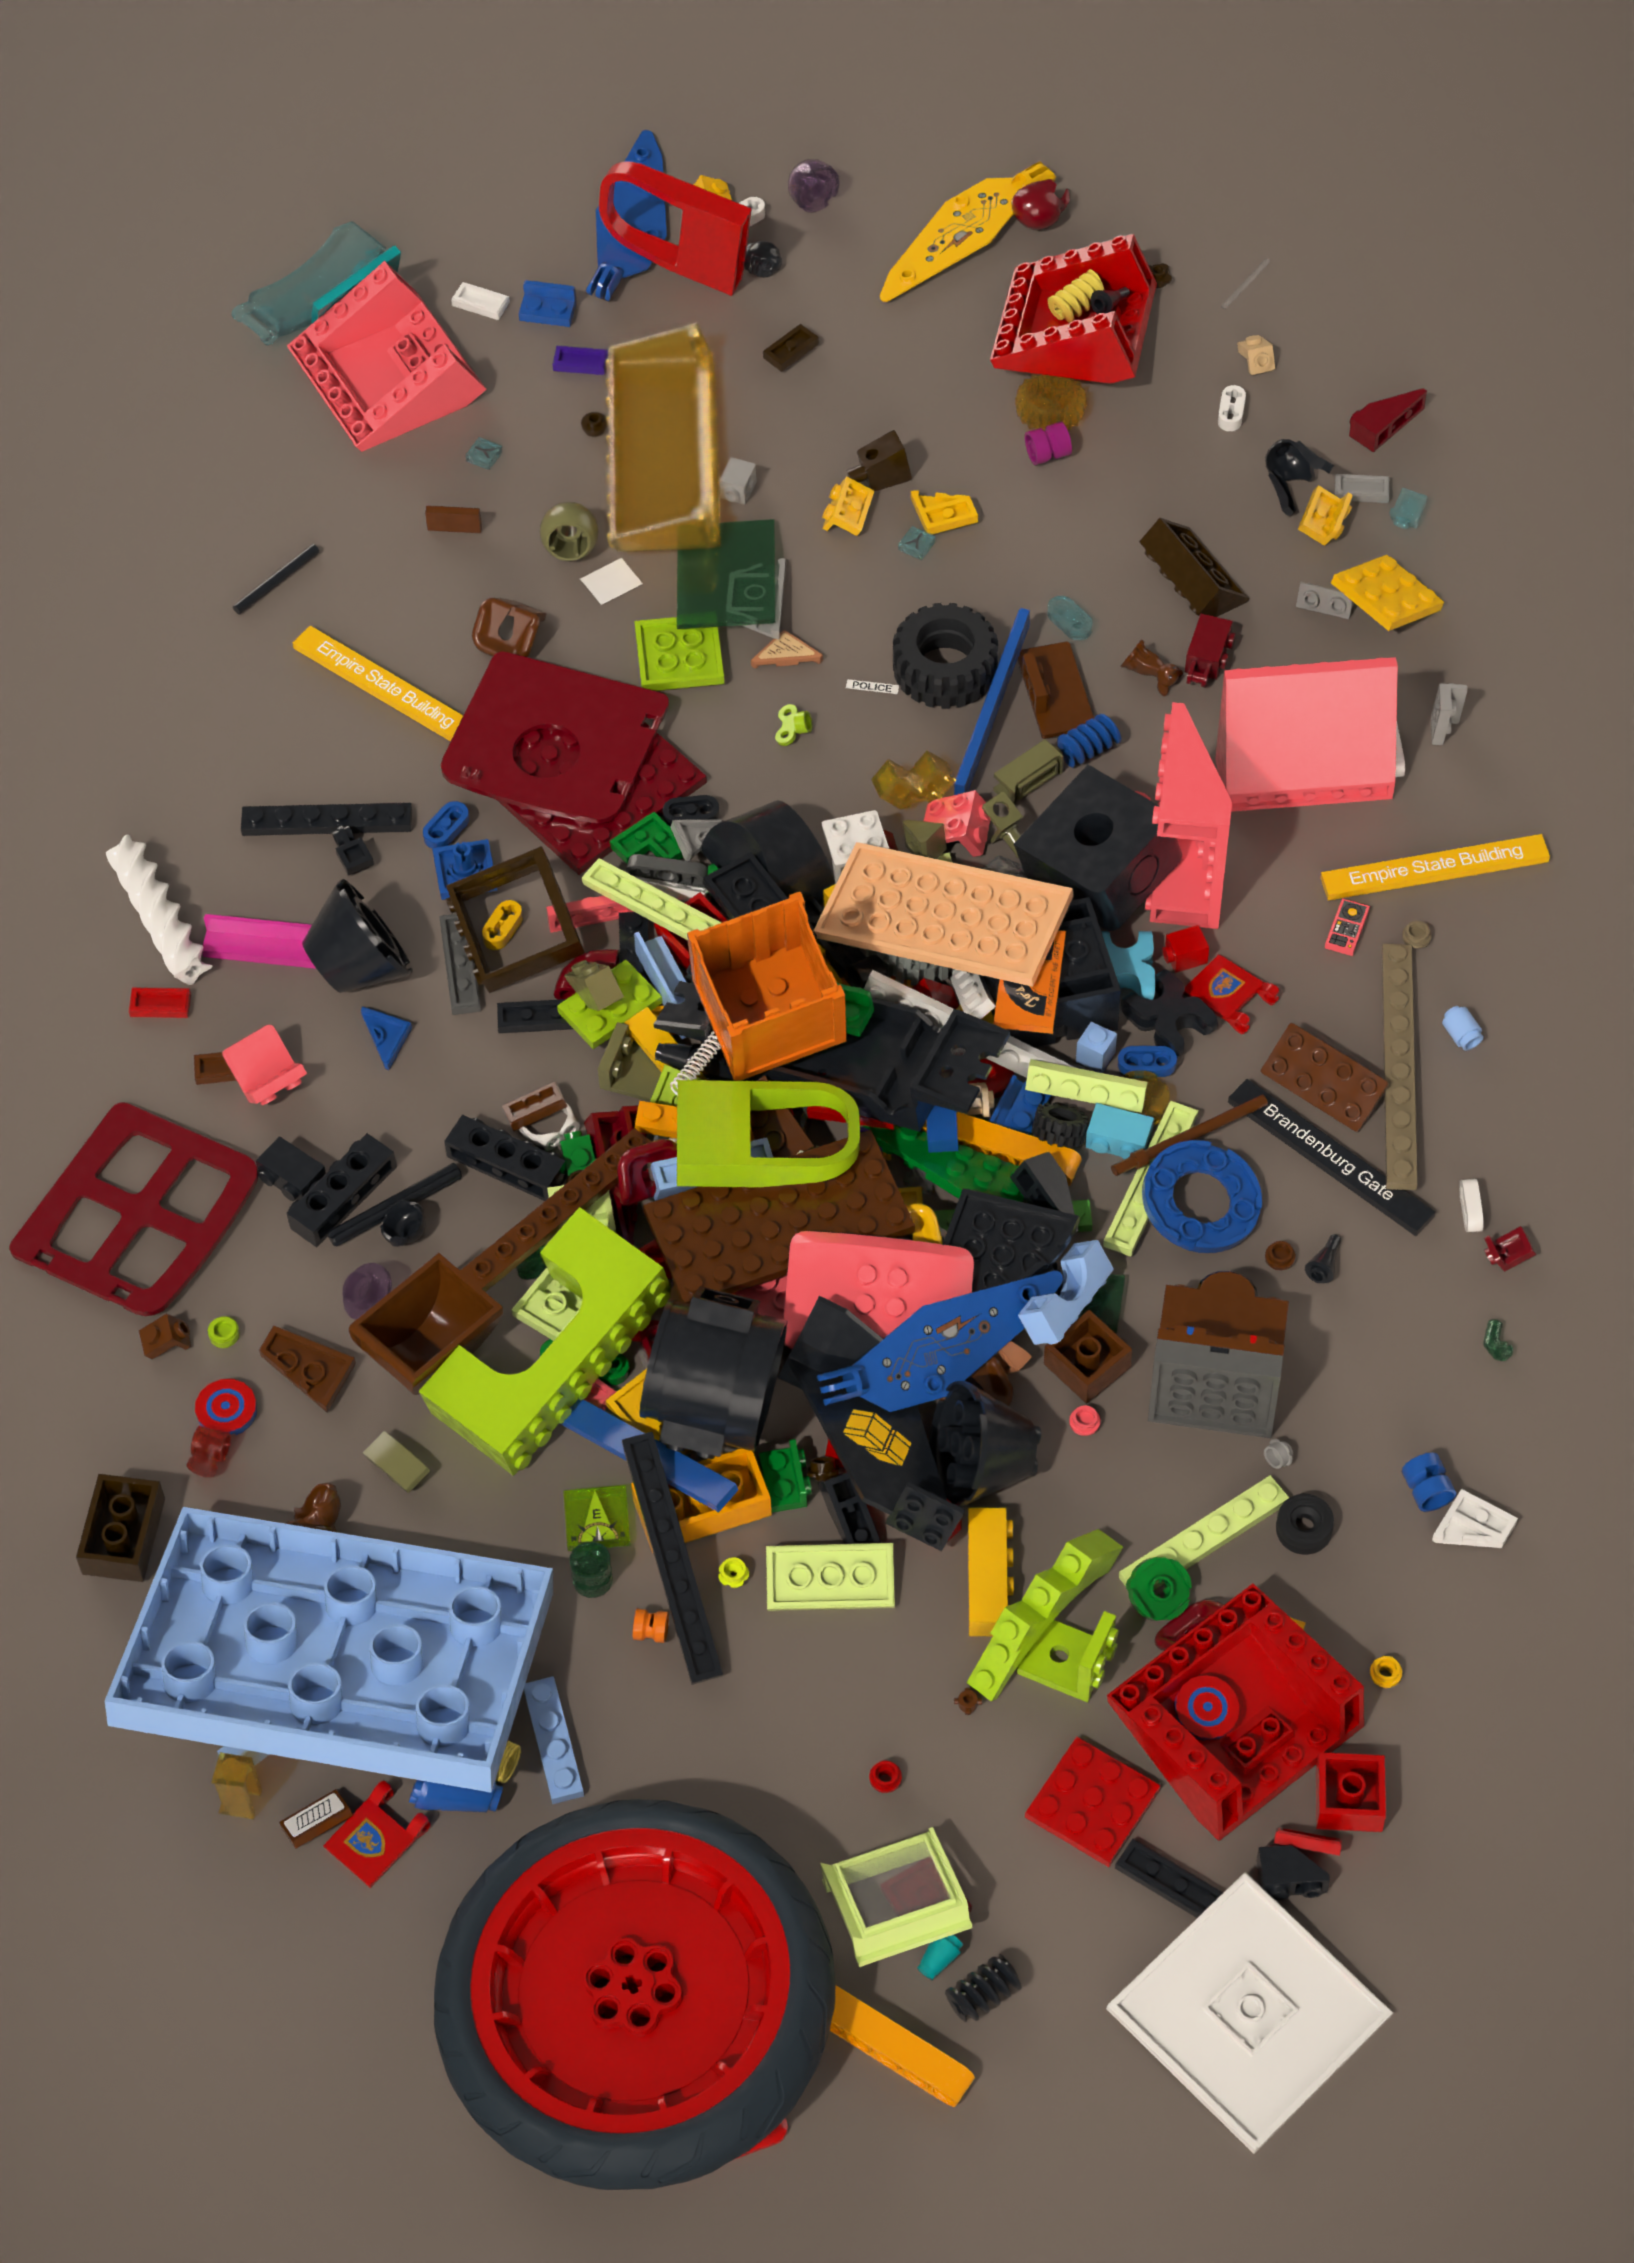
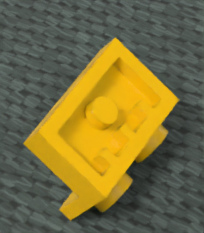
[822,476,874,536]

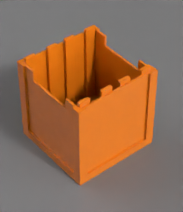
[687,891,846,1081]

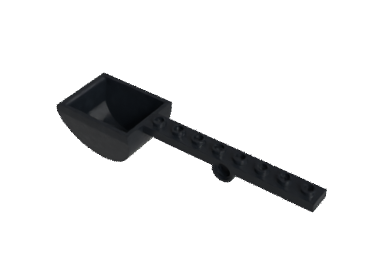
[702,800,887,989]

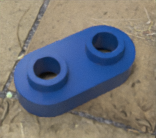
[423,801,469,848]
[1117,1046,1177,1077]

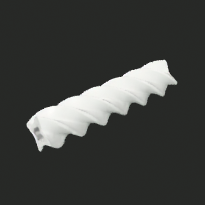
[106,834,213,985]

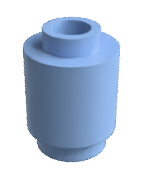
[1442,1006,1484,1051]

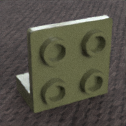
[598,1022,661,1102]

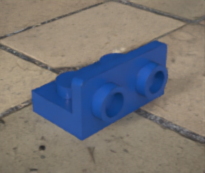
[519,280,576,327]

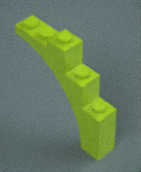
[967,1529,1123,1702]

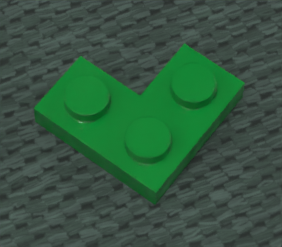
[610,812,683,864]

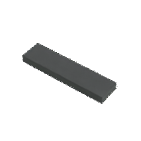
[439,914,481,1015]

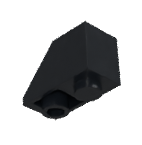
[1256,1845,1330,1900]

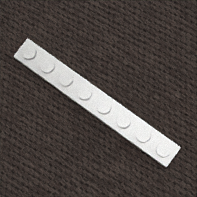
[864,970,1076,1100]

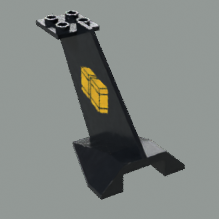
[777,1296,965,1551]

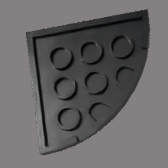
[943,1188,1080,1293]

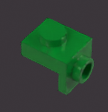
[559,1130,595,1176]

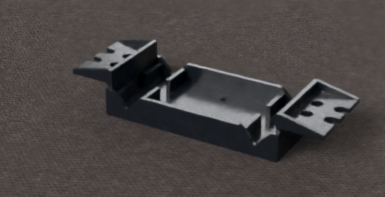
[653,964,1010,1132]

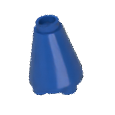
[409,1780,503,1813]

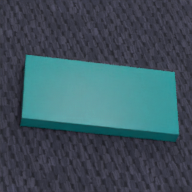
[311,245,401,324]

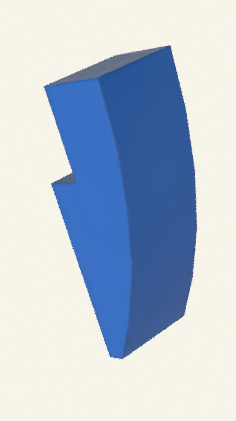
[927,1105,958,1153]

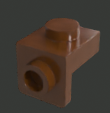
[139,1313,191,1359]

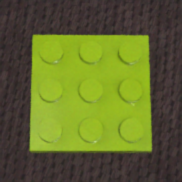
[634,613,724,691]

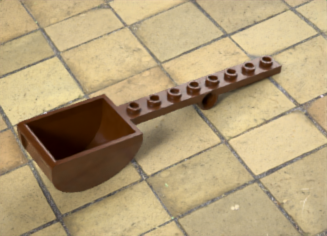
[349,1128,651,1395]

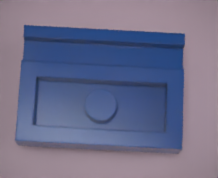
[988,1075,1051,1135]

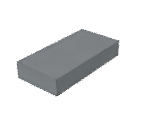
[1334,474,1389,503]

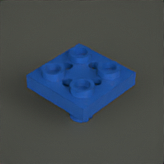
[432,839,498,900]

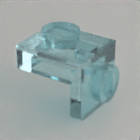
[1389,487,1428,529]

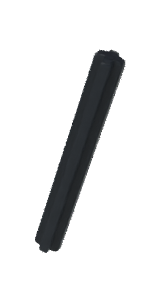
[328,1163,462,1246]

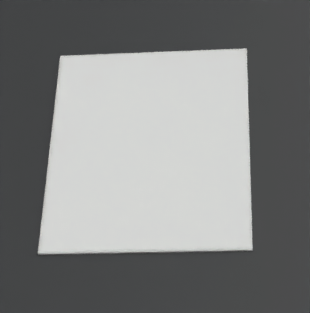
[580,558,643,605]

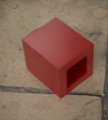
[1162,925,1209,973]

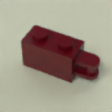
[1185,614,1236,688]

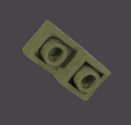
[363,1431,430,1493]

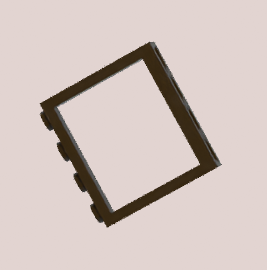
[446,846,585,993]

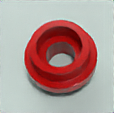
[869,1761,902,1793]

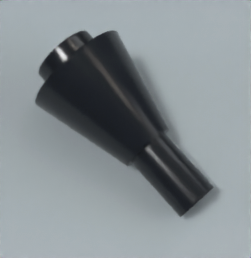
[1091,287,1130,314]
[1305,1234,1341,1283]

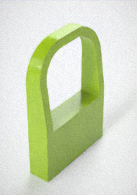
[677,1080,860,1187]

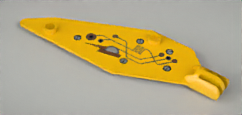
[880,161,1056,302]

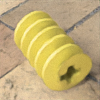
[1048,269,1104,322]

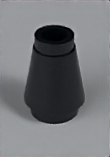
[655,1043,699,1072]

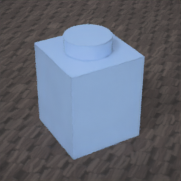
[1076,1022,1117,1073]

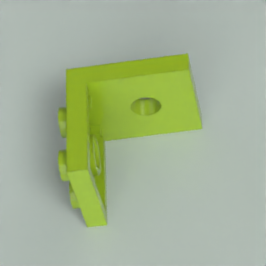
[1017,1611,1119,1703]

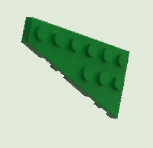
[862,1125,1025,1202]

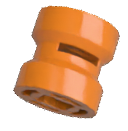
[633,1608,669,1643]

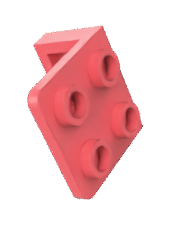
[924,790,991,857]
[222,1025,307,1105]

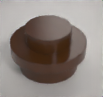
[1265,1241,1296,1271]

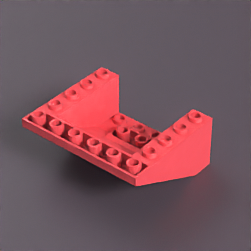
[287,261,487,452]
[1215,657,1398,812]
[1145,702,1232,929]

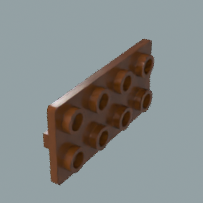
[1017,641,1094,739]
[1261,1023,1389,1132]

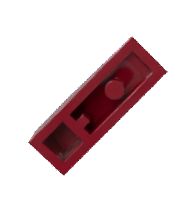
[1349,388,1427,453]

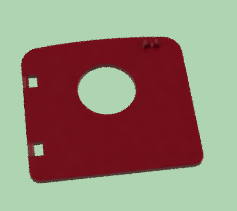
[441,651,669,823]

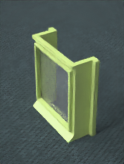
[820,1827,972,1967]

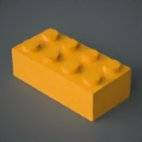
[631,1449,772,1553]

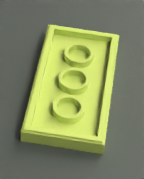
[766,1543,895,1611]

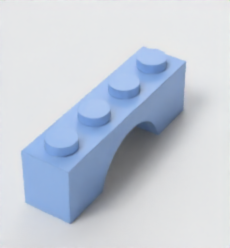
[1018,1240,1114,1345]

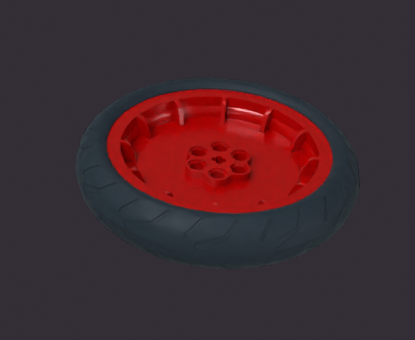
[434,1799,835,2190]

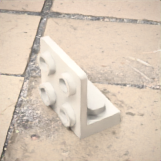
[822,810,889,883]

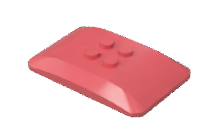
[783,1231,974,1349]

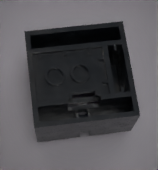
[983,897,1121,1047]

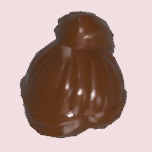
[285,1483,341,1532]

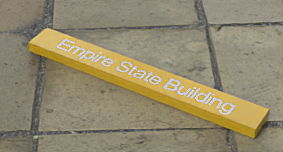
[293,626,463,742]
[1320,834,1550,901]

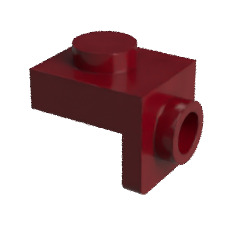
[1484,1226,1537,1272]

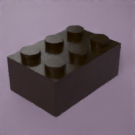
[76,1474,165,1582]

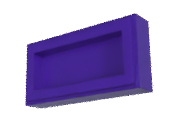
[553,346,609,375]

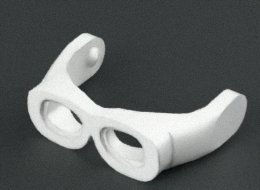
[519,1103,580,1152]

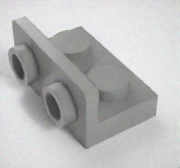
[1431,683,1467,745]

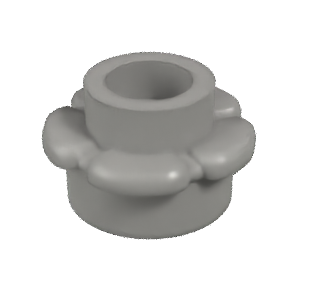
[1264,1439,1293,1469]

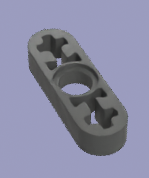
[626,854,708,887]

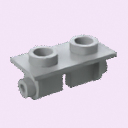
[1296,582,1354,619]

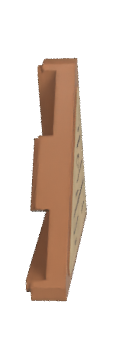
[751,630,823,669]

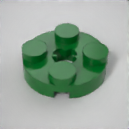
[1126,1557,1192,1621]

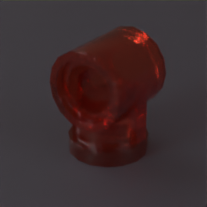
[186,1426,231,1478]

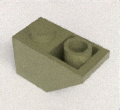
[564,960,624,1011]

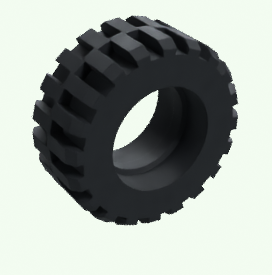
[893,603,998,709]

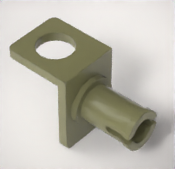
[982,792,1023,858]

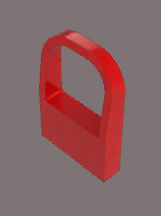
[599,162,752,296]

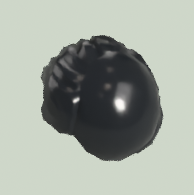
[744,240,782,278]
[380,1200,426,1247]

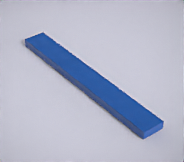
[954,608,1030,795]
[559,1399,739,1512]

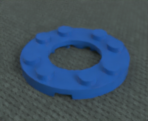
[1142,1140,1262,1253]

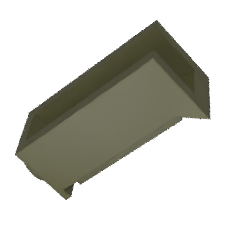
[993,739,1064,805]

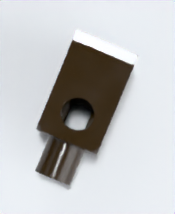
[846,430,912,492]

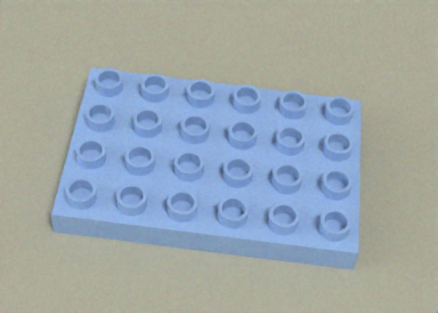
[104,1507,553,1792]

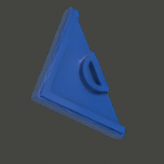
[361,1006,412,1070]

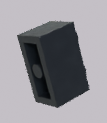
[256,1136,326,1201]

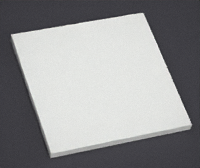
[1106,1872,1393,2154]

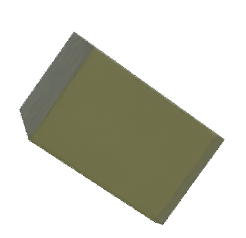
[902,820,947,859]

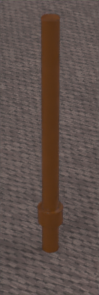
[1111,1094,1268,1176]

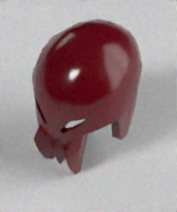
[1011,179,1070,230]

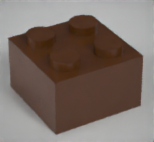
[1044,1310,1132,1404]

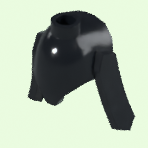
[1265,439,1334,517]

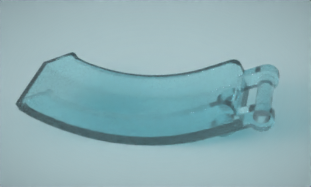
[231,221,386,346]

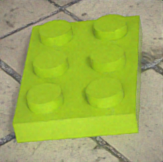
[557,960,663,1049]

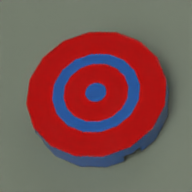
[195,1379,257,1437]
[1174,1675,1240,1741]

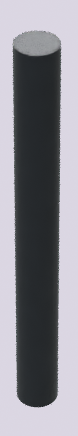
[233,544,319,614]

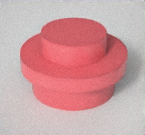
[1069,1405,1101,1436]

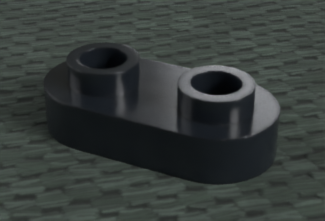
[663,795,719,826]

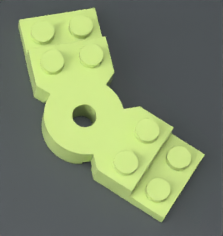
[511,1185,616,1341]

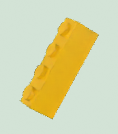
[968,1508,1014,1636]

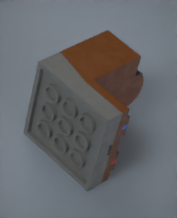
[1148,1271,1289,1438]

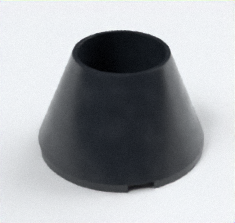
[302,879,413,993]

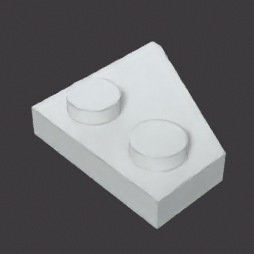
[1432,1489,1518,1548]

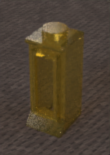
[211,1752,262,1820]

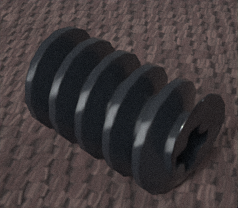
[945,1954,1022,2022]

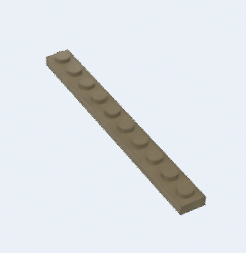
[1382,944,1417,1190]

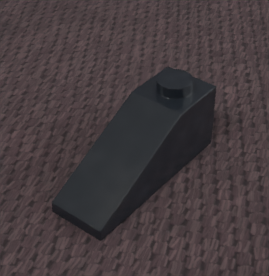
[1010,1152,1078,1235]
[817,1471,881,1544]

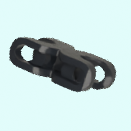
[1121,969,1218,1058]

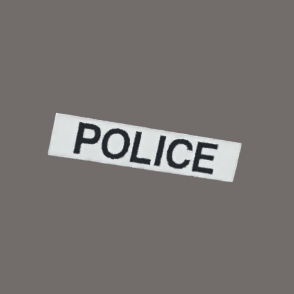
[846,679,899,694]

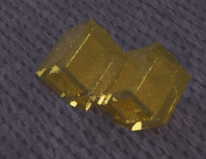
[871,750,956,809]

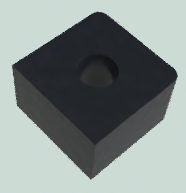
[1014,764,1182,931]

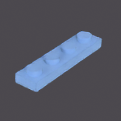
[523,1676,584,1804]

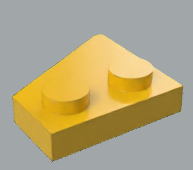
[910,490,978,536]

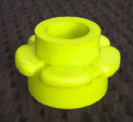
[718,1557,749,1588]

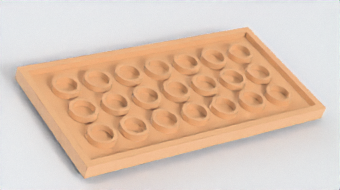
[814,842,1074,987]

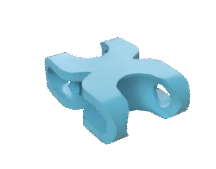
[1101,931,1155,1000]

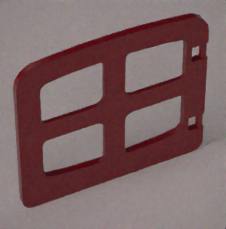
[9,1102,258,1316]

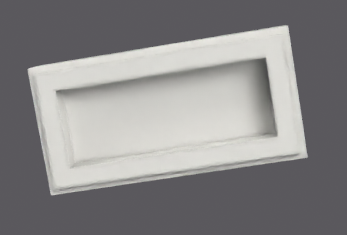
[451,282,510,320]

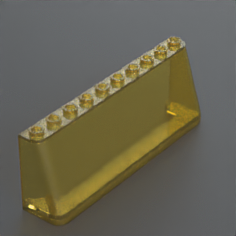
[605,323,720,552]

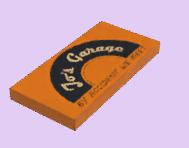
[994,930,1066,1034]

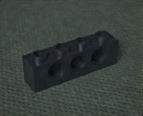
[444,1114,567,1201]
[287,1133,397,1247]

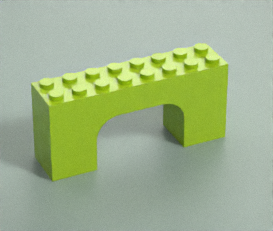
[419,1207,671,1476]

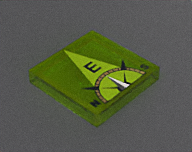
[563,1485,631,1551]

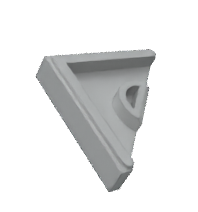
[671,819,722,861]

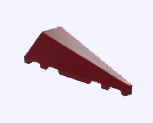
[584,1105,647,1246]

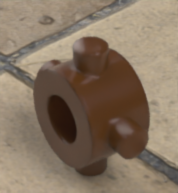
[954,1687,982,1715]

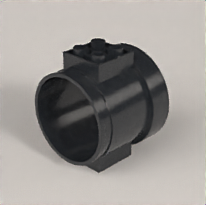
[639,1286,788,1459]

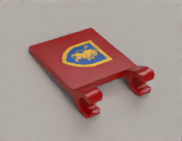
[1184,954,1279,1034]
[323,1780,431,1888]

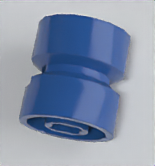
[1401,1452,1457,1512]

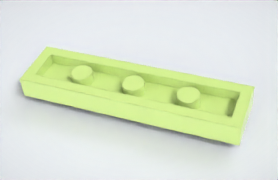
[1025,1059,1148,1113]

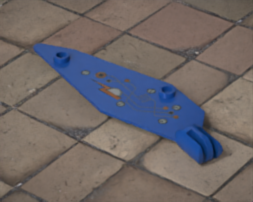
[817,1271,1063,1412]

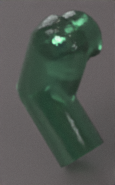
[1483,1319,1513,1361]

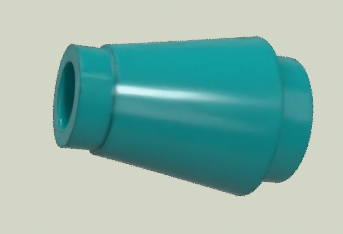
[917,1935,963,1981]

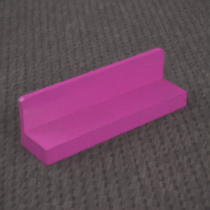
[202,914,316,969]

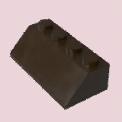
[1139,518,1250,617]

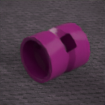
[1024,422,1072,465]

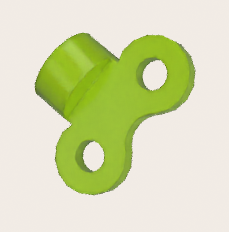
[775,704,813,746]

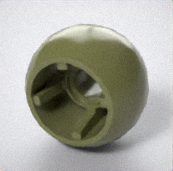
[539,502,599,561]

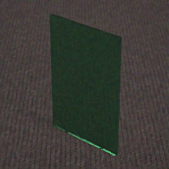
[677,519,776,629]

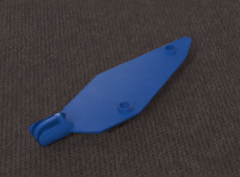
[586,130,667,301]

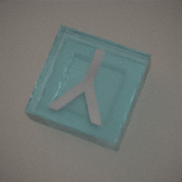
[465,437,502,470]
[898,526,935,560]

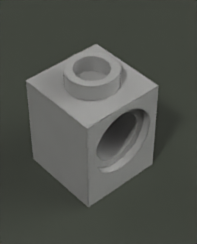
[719,457,757,505]

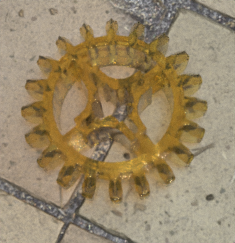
[1015,374,1087,431]

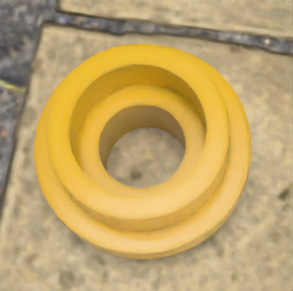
[1370,1656,1402,1688]

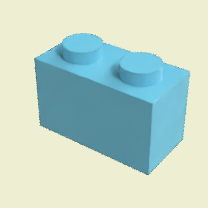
[1086,1103,1154,1159]

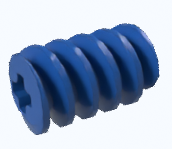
[1057,713,1121,768]

